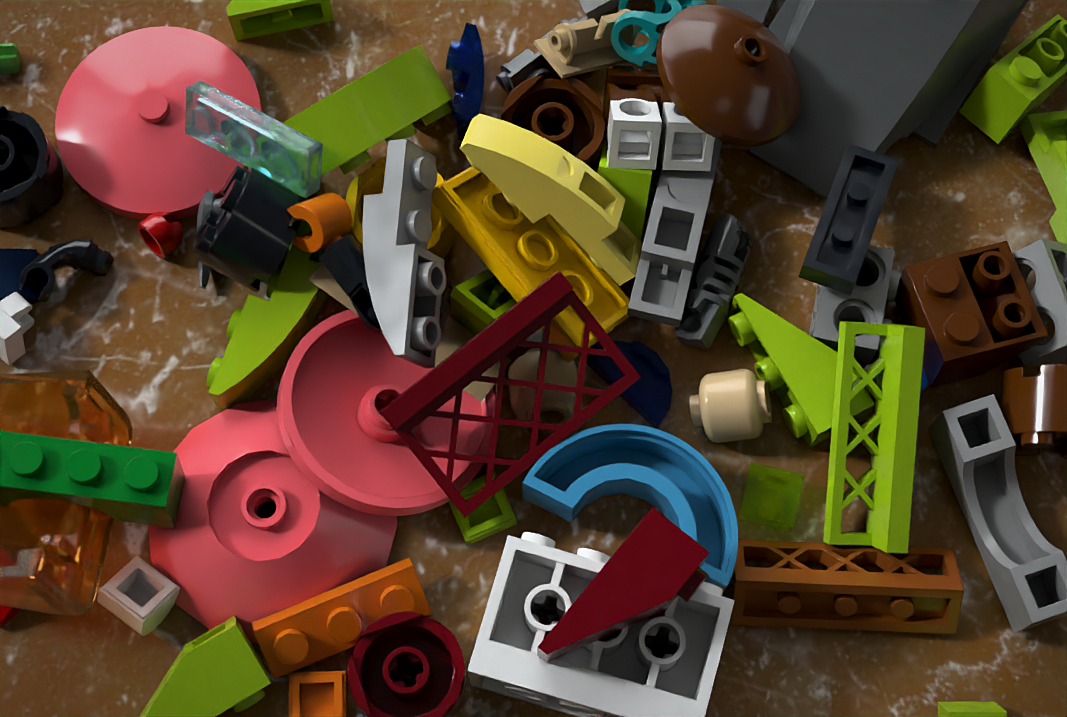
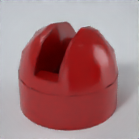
[136,212,184,259]

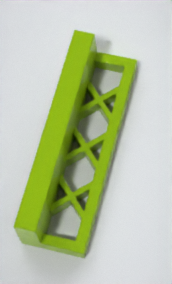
[823,321,925,554]

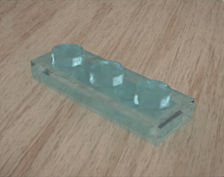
[185,80,323,198]

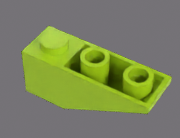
[958,14,1067,144]
[727,293,875,448]
[139,616,271,717]

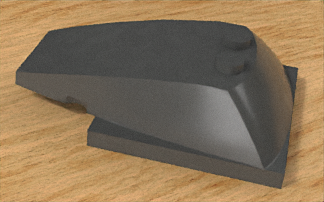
[748,0,1029,200]

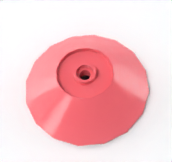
[148,398,398,644]

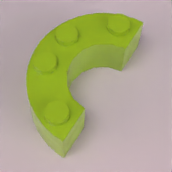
[244,44,453,197]

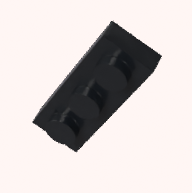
[799,143,899,295]

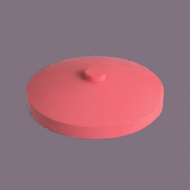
[55,26,264,221]
[277,309,495,516]

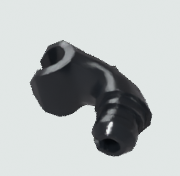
[17,239,114,302]

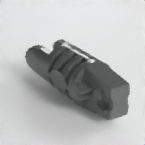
[675,212,754,349]

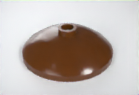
[656,4,801,147]

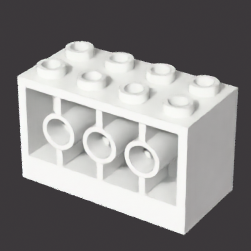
[467,532,735,717]

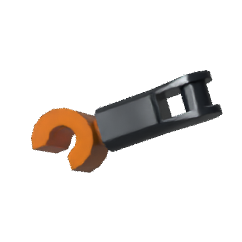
[287,192,382,332]

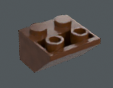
[894,241,1048,388]

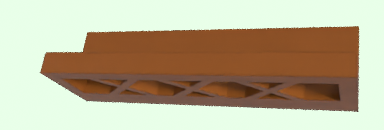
[730,539,964,634]

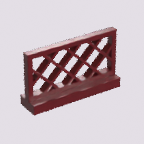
[380,270,641,518]

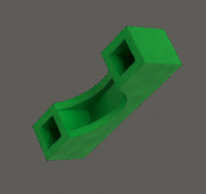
[0,430,185,528]

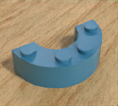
[522,424,738,595]

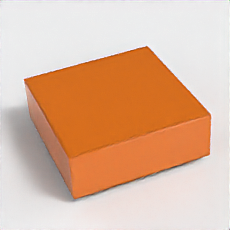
[289,671,348,717]

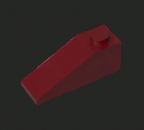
[537,507,710,663]

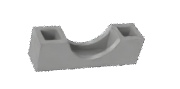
[928,394,1067,634]

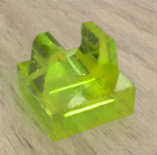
[737,462,805,532]

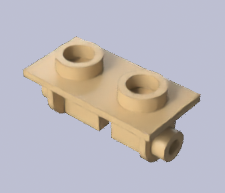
[533,9,642,78]

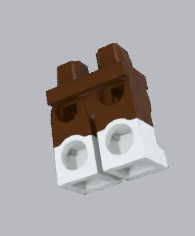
[603,65,715,171]

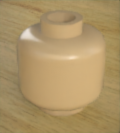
[507,348,577,430]
[690,369,772,443]

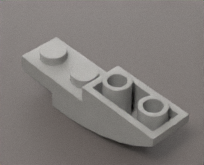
[362,139,446,368]
[627,139,722,327]

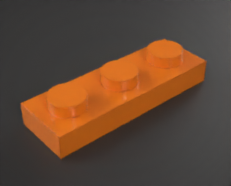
[252,557,432,680]

